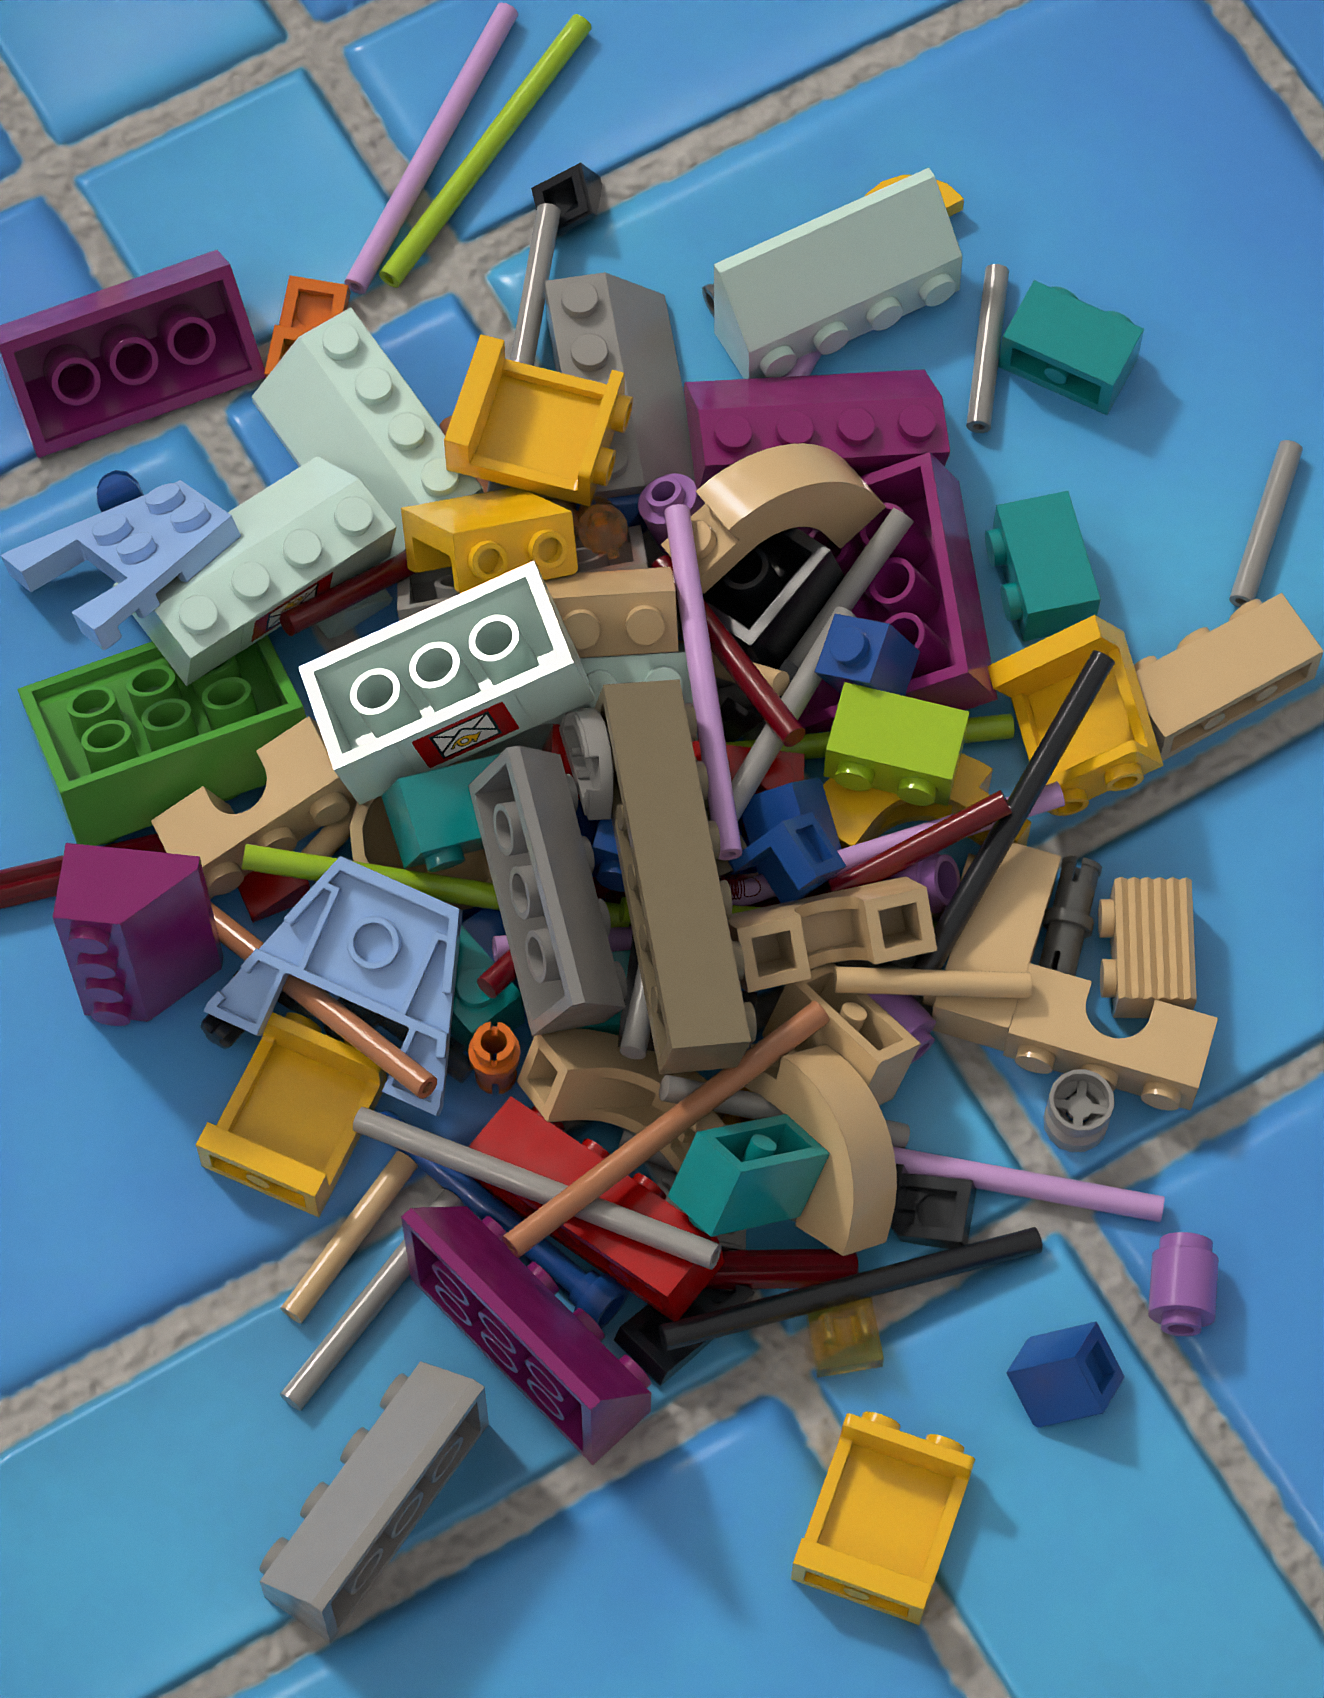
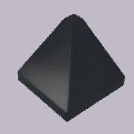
[531,162,602,237]

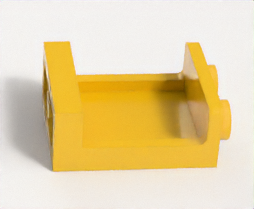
[444,334,633,506]
[401,487,578,594]
[987,615,1164,816]
[196,1012,387,1218]
[791,1411,975,1625]

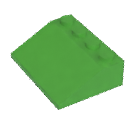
[17,635,307,846]

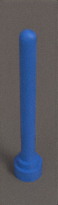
[380,1110,629,1329]

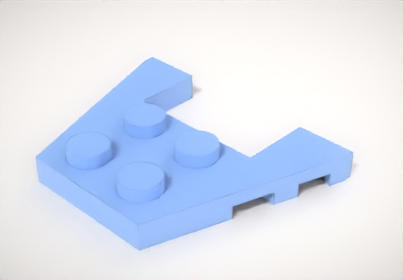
[0,480,241,650]
[203,856,463,1116]

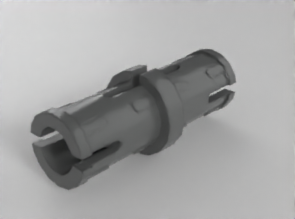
[1039,856,1102,976]

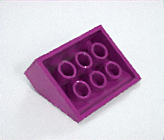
[796,452,998,734]
[401,1206,652,1465]

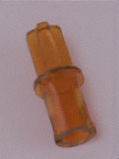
[577,496,628,560]

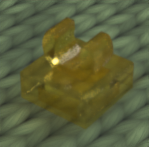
[805,1297,884,1378]

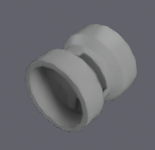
[1043,1069,1115,1152]

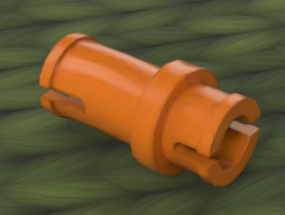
[468,1022,521,1094]

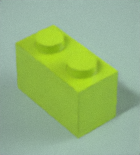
[823,682,970,806]

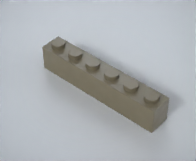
[594,679,757,1075]

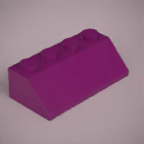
[0,250,266,458]
[684,369,950,489]
[53,843,224,1026]

